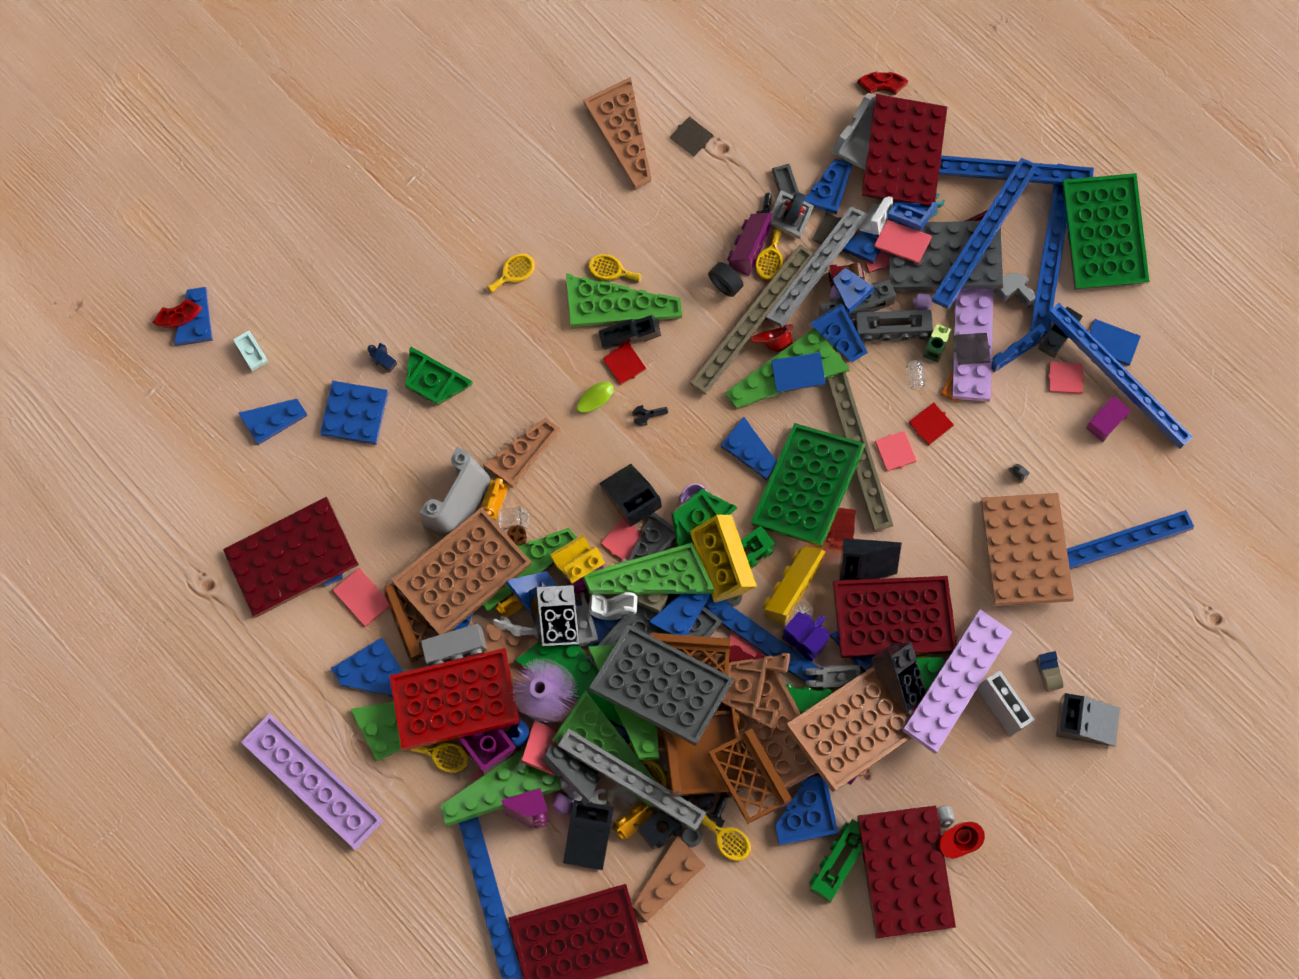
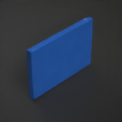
[1090,319,1141,366]
[772,352,826,393]

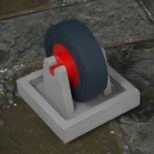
[771,190,814,239]

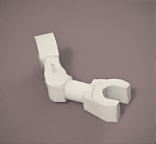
[493,616,539,639]
[559,777,607,805]

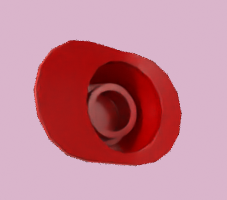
[750,324,794,352]
[940,821,985,859]

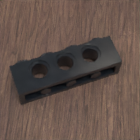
[638,793,716,850]

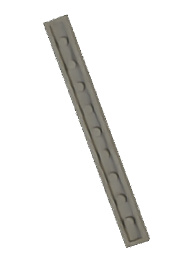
[691,244,814,395]
[828,351,893,531]

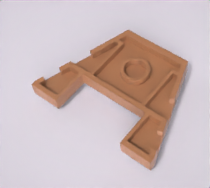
[721,653,790,730]

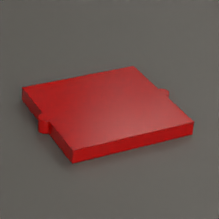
[603,343,646,385]
[909,402,954,445]

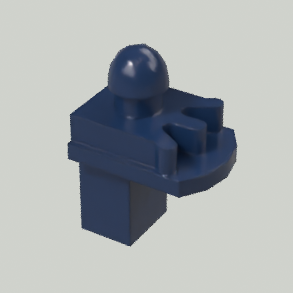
[367,343,397,372]

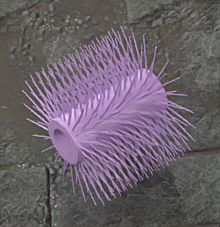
[511,658,579,723]

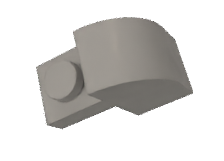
[993,273,1036,309]

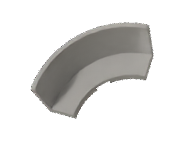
[831,93,875,170]

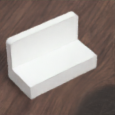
[859,196,893,235]

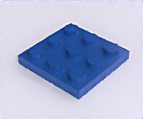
[320,381,389,445]

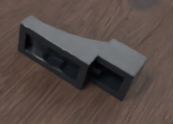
[1038,307,1083,358]
[599,315,661,350]

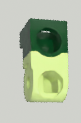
[923,324,951,363]

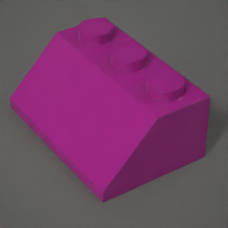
[727,213,772,276]
[457,728,516,775]
[501,788,550,829]

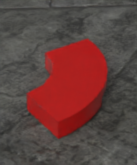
[857,71,908,95]
[152,299,202,328]

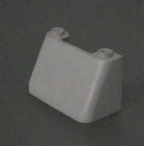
[420,447,490,537]

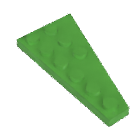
[725,328,850,409]
[351,702,402,762]

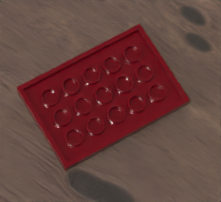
[861,94,948,206]
[223,497,359,618]
[832,576,957,658]
[857,805,956,939]
[508,884,649,979]

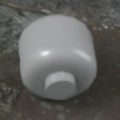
[937,805,955,828]

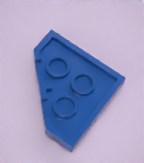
[331,637,403,697]
[775,775,839,846]

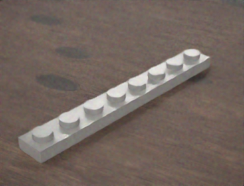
[766,207,867,328]
[558,729,706,831]

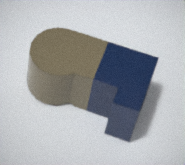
[1035,651,1063,692]

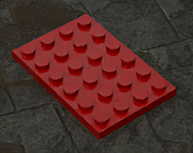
[389,648,520,751]

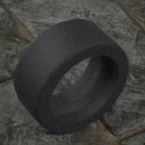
[708,262,744,297]

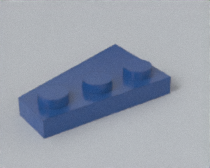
[804,159,853,214]

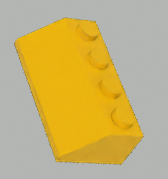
[690,515,757,602]
[763,545,826,626]

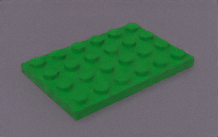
[1062,173,1150,290]
[750,423,865,547]

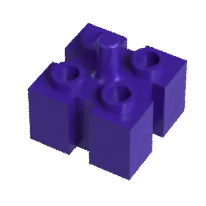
[782,611,830,662]

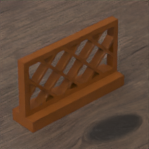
[384,584,451,663]
[651,633,731,675]
[708,729,792,824]

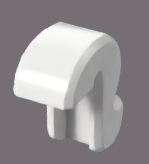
[589,592,638,620]

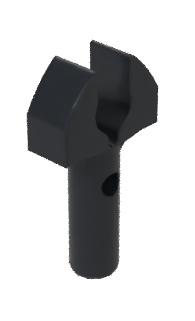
[756,193,772,213]
[632,405,668,426]
[706,794,729,831]

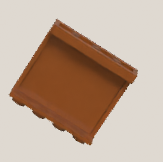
[662,707,748,797]

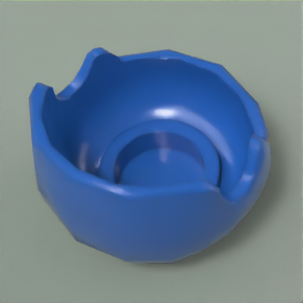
[504,717,529,748]

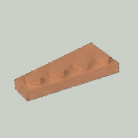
[483,418,560,488]
[633,836,705,922]

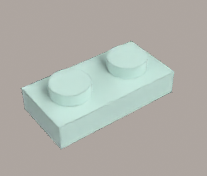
[233,330,269,372]

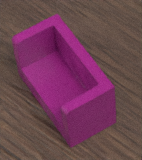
[1086,396,1131,442]

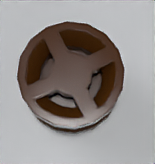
[507,526,527,546]

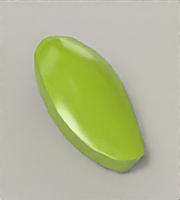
[577,382,614,413]

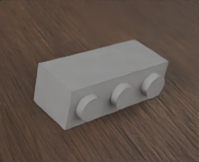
[421,624,487,666]
[977,671,1034,737]

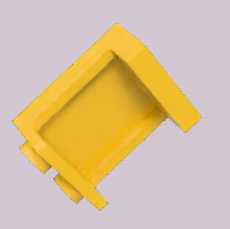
[549,535,605,583]

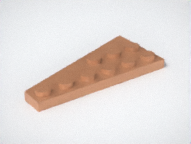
[583,77,651,189]

